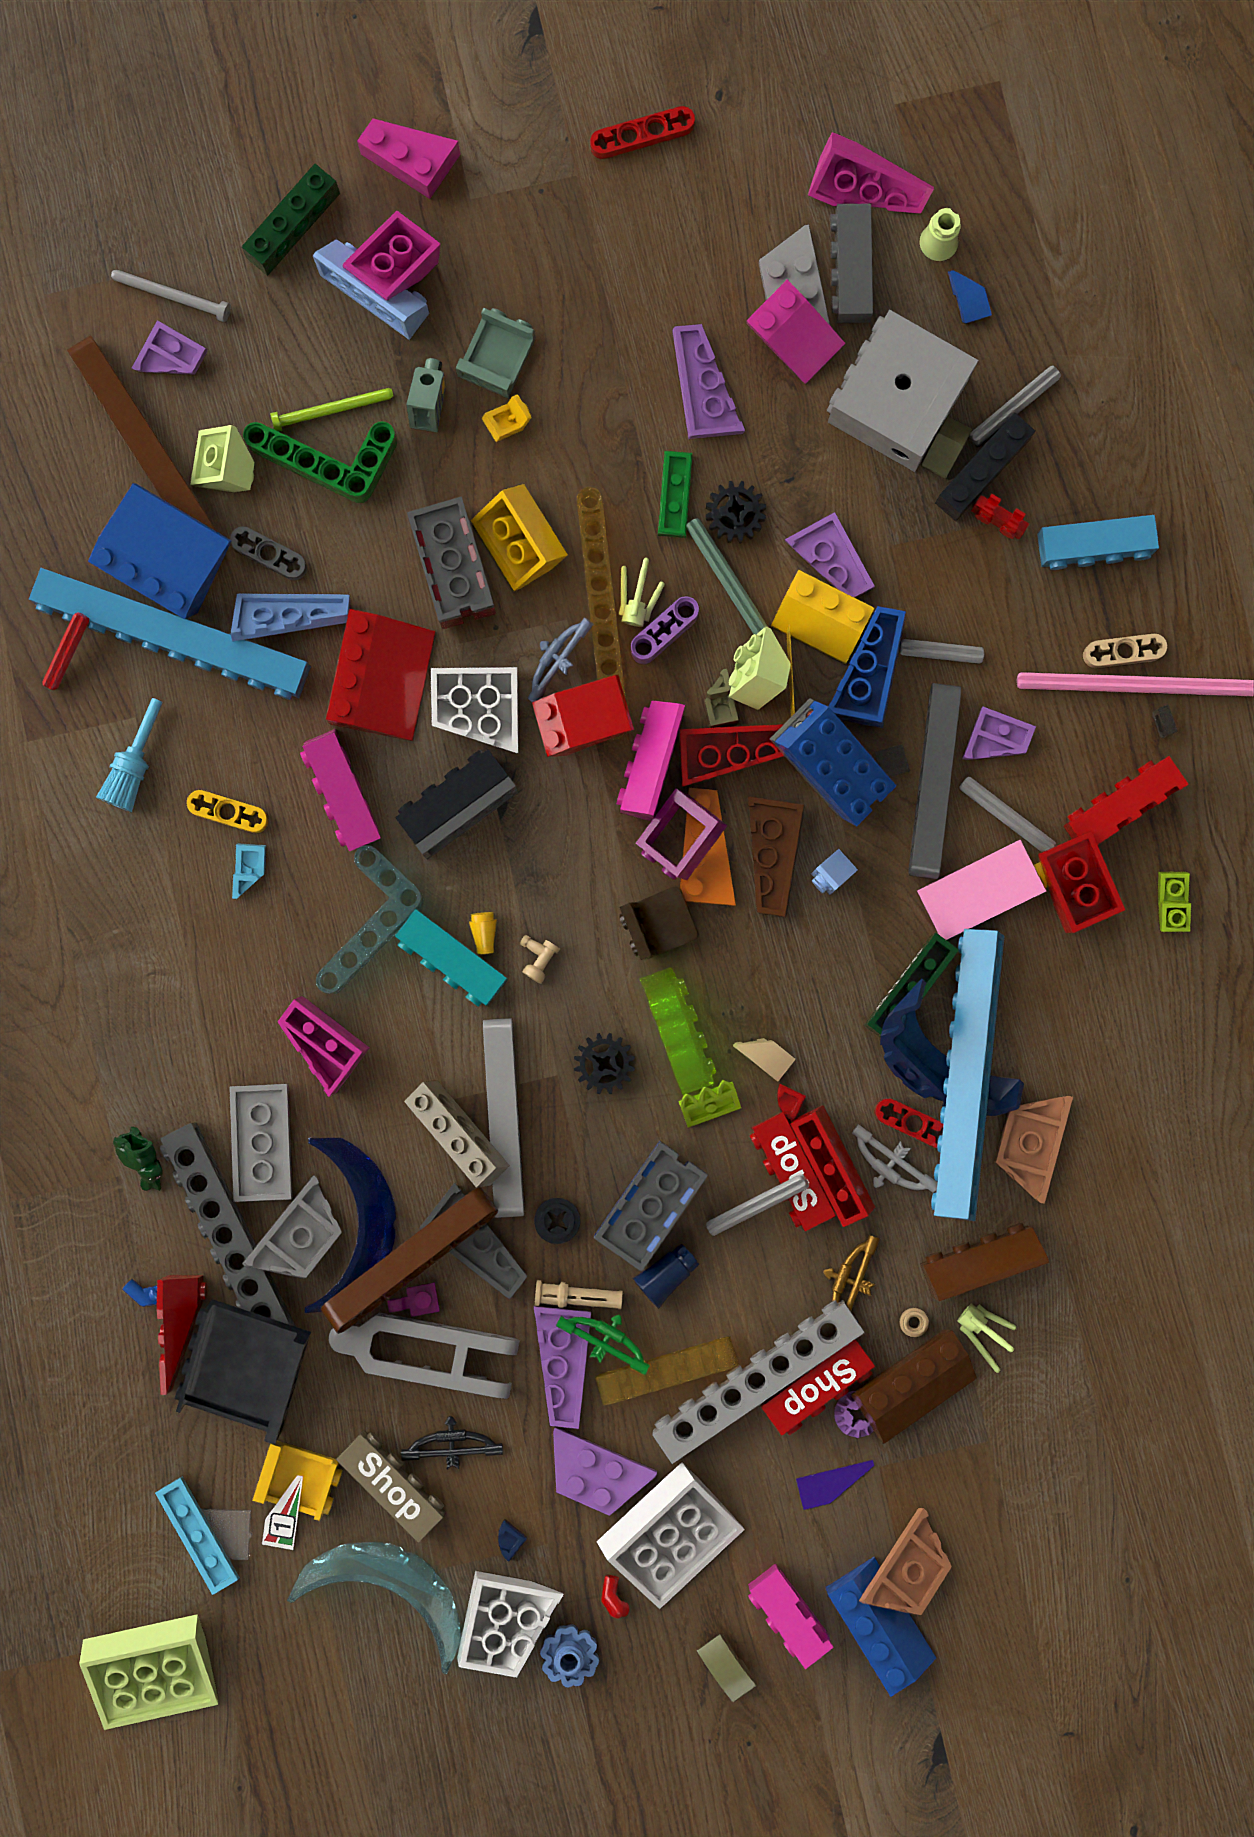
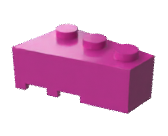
[357,119,461,199]
[278,996,370,1097]
[748,1563,834,1669]

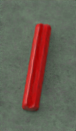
[42,612,89,690]

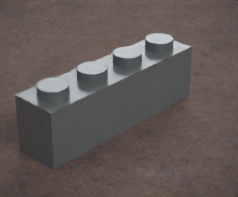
[830,204,873,323]

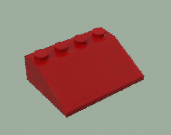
[326,609,436,741]

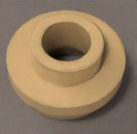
[900,1308,929,1337]

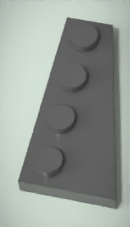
[419,1183,527,1300]

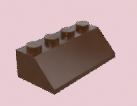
[920,1223,1050,1301]
[851,1330,977,1444]

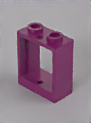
[636,788,728,880]

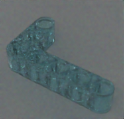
[316,845,423,994]

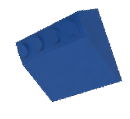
[88,483,232,619]

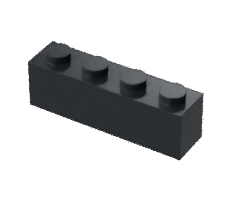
[935,412,1036,521]

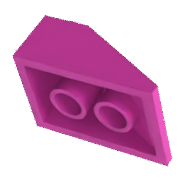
[343,211,441,300]
[746,279,845,384]

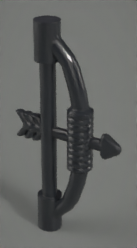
[401,1416,503,1470]

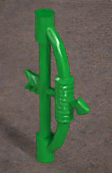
[556,1315,650,1375]

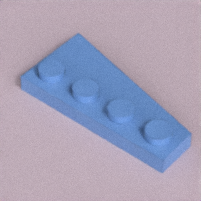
[231,594,351,641]

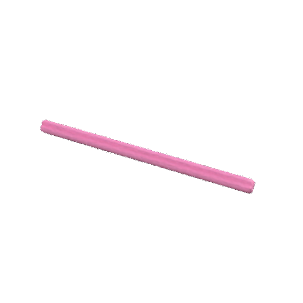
[1017,672,1254,696]

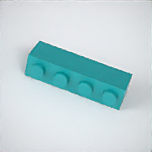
[395,909,508,1007]

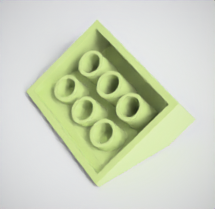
[79,1614,219,1730]

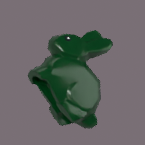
[113,1127,163,1191]

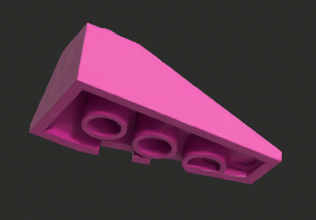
[808,132,934,213]

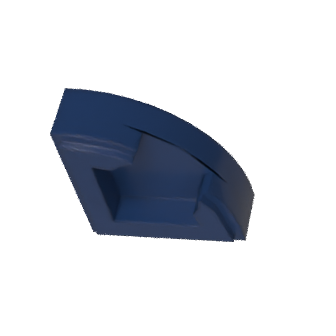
[498,1519,527,1562]

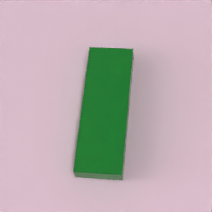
[658,451,692,538]

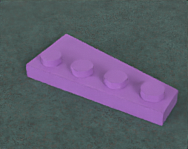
[672,324,745,439]
[534,1305,591,1429]

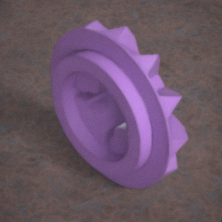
[834,1391,874,1438]

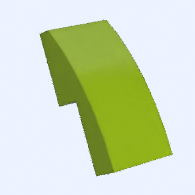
[1158,872,1191,932]

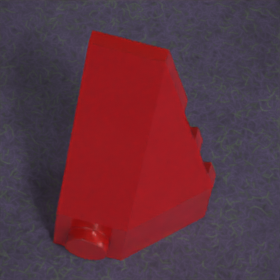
[157,1275,208,1395]

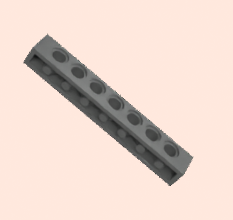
[160,1122,296,1327]

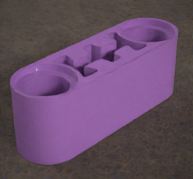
[631,596,699,664]

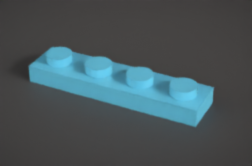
[155,1476,240,1595]

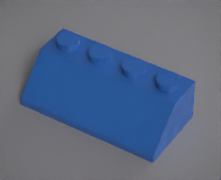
[825,1557,936,1697]

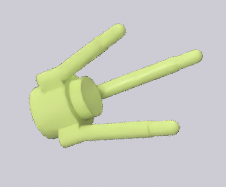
[619,558,665,627]
[957,1303,1016,1373]

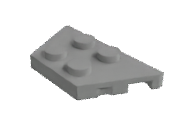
[759,225,830,325]
[242,1176,342,1279]

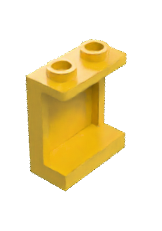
[252,1440,343,1521]

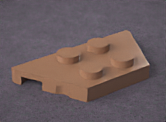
[994,1096,1073,1204]
[859,1508,952,1615]

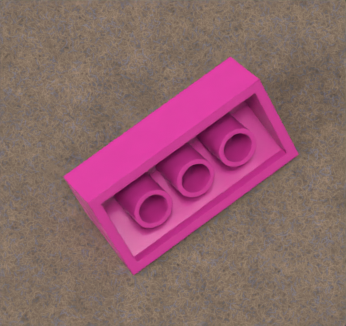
[616,701,685,821]

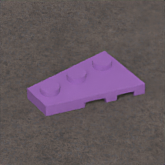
[785,512,875,598]

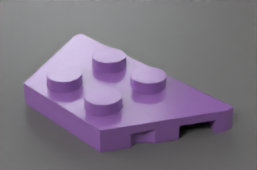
[553,1426,657,1516]

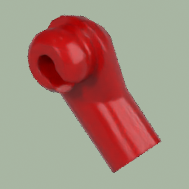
[601,1575,630,1619]

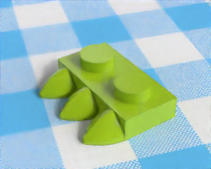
[678,1080,741,1128]

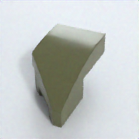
[705,669,739,728]

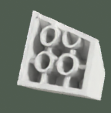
[431,667,519,753]
[457,1571,564,1678]

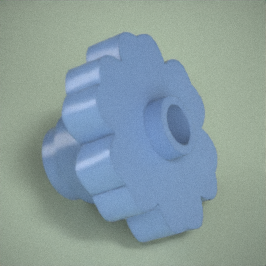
[540,1624,599,1687]

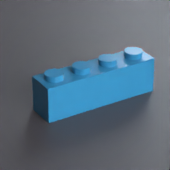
[1037,515,1159,570]

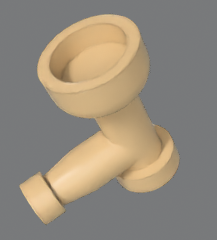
[520,935,560,984]

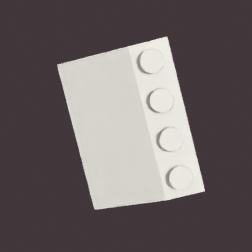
[597,1462,745,1609]

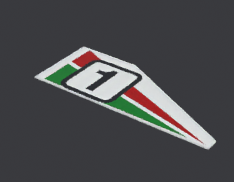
[262,1475,303,1550]

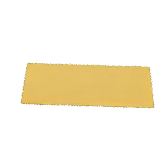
[787,624,795,717]

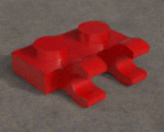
[971,494,1029,539]

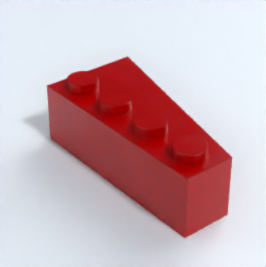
[679,724,784,787]
[1063,756,1189,845]

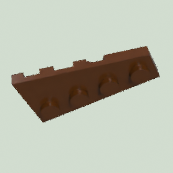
[748,796,805,918]

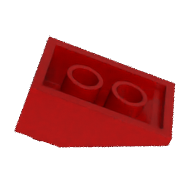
[532,675,634,757]
[1038,831,1125,933]

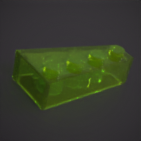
[639,967,717,1095]

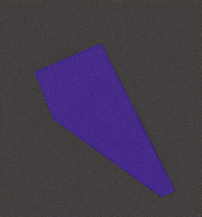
[796,1460,874,1510]

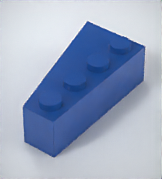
[828,606,906,728]

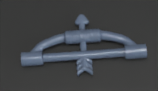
[527,618,593,702]

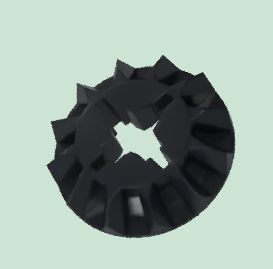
[534,1198,580,1244]

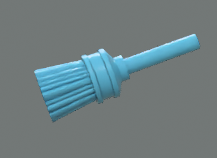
[96,698,163,812]

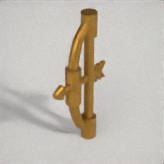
[823,1235,880,1330]

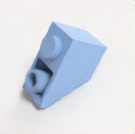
[811,849,858,894]

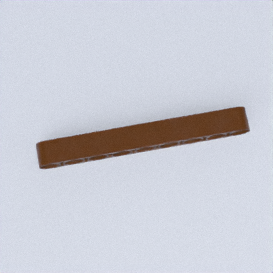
[67,335,217,532]

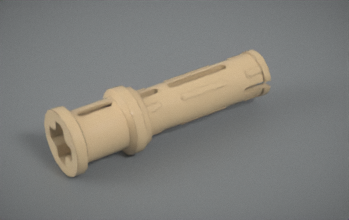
[535,1280,623,1309]

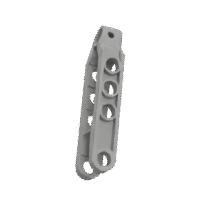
[329,1312,520,1399]

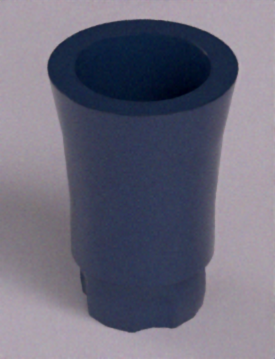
[632,1244,699,1309]

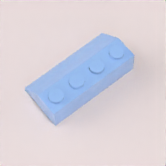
[313,239,429,340]

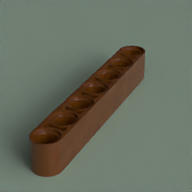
[321,1187,498,1334]

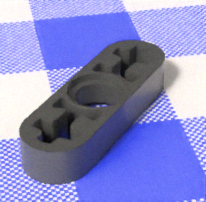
[230,526,307,580]

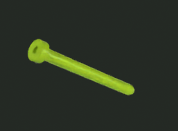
[270,388,393,432]

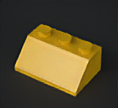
[471,484,568,591]
[771,570,874,664]

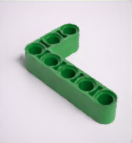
[243,421,397,503]

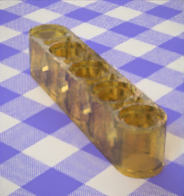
[595,1336,739,1405]

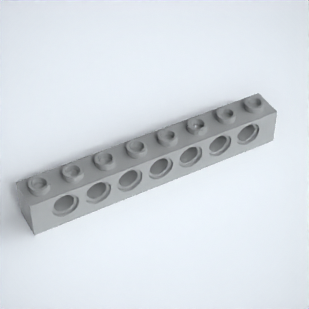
[652,1300,864,1464]

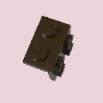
[619,886,699,960]

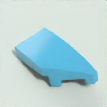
[232,843,266,899]

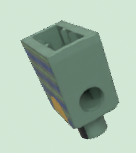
[406,358,445,432]

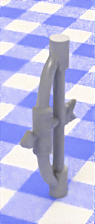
[852,1124,938,1193]

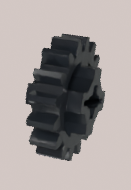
[705,481,766,544]
[574,1033,635,1094]

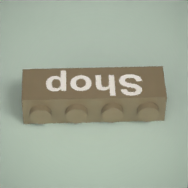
[336,1430,445,1543]

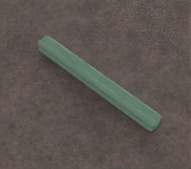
[687,518,768,634]

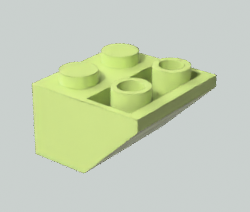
[729,627,791,710]

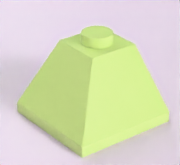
[190,425,255,492]

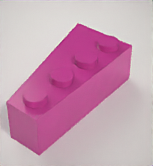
[300,729,381,851]

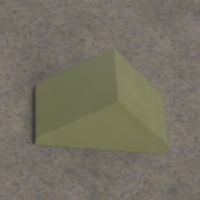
[921,416,972,479]

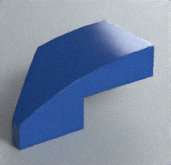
[948,270,992,323]

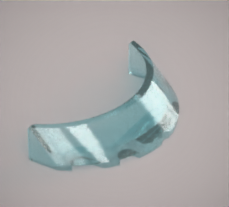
[287,1541,461,1675]

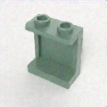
[456,308,536,399]

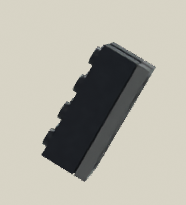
[395,749,518,860]

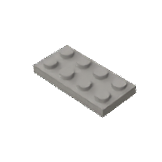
[230,1084,293,1202]

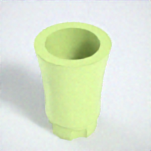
[920,208,961,261]

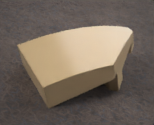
[733,1038,795,1081]

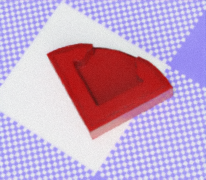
[777,1084,806,1121]

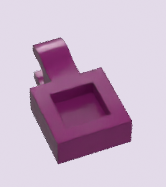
[387,1282,440,1317]

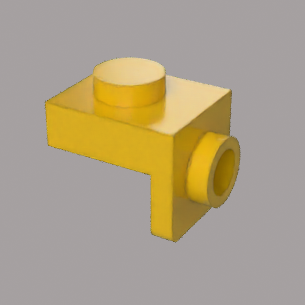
[481,395,531,442]

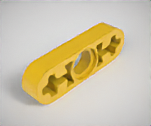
[187,790,269,833]

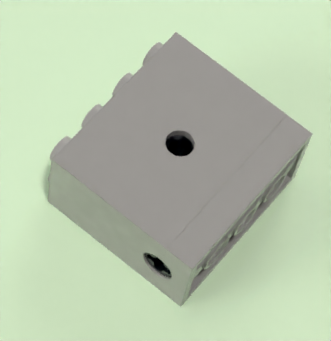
[827,309,979,472]

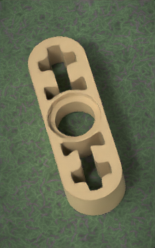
[1083,634,1167,668]

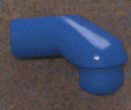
[122,1279,157,1307]

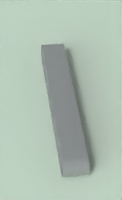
[483,1018,524,1218]

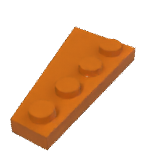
[680,788,736,906]

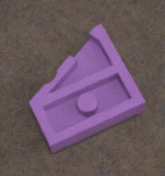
[132,320,208,375]
[962,707,1036,760]

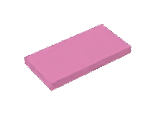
[917,840,1046,940]

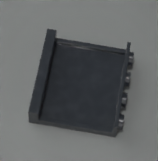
[175,1299,311,1445]

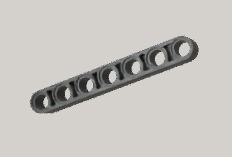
[909,683,961,879]

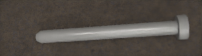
[111,270,231,322]

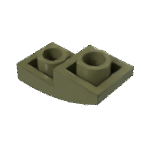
[697,1634,758,1702]

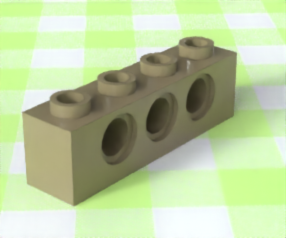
[404,1081,510,1188]

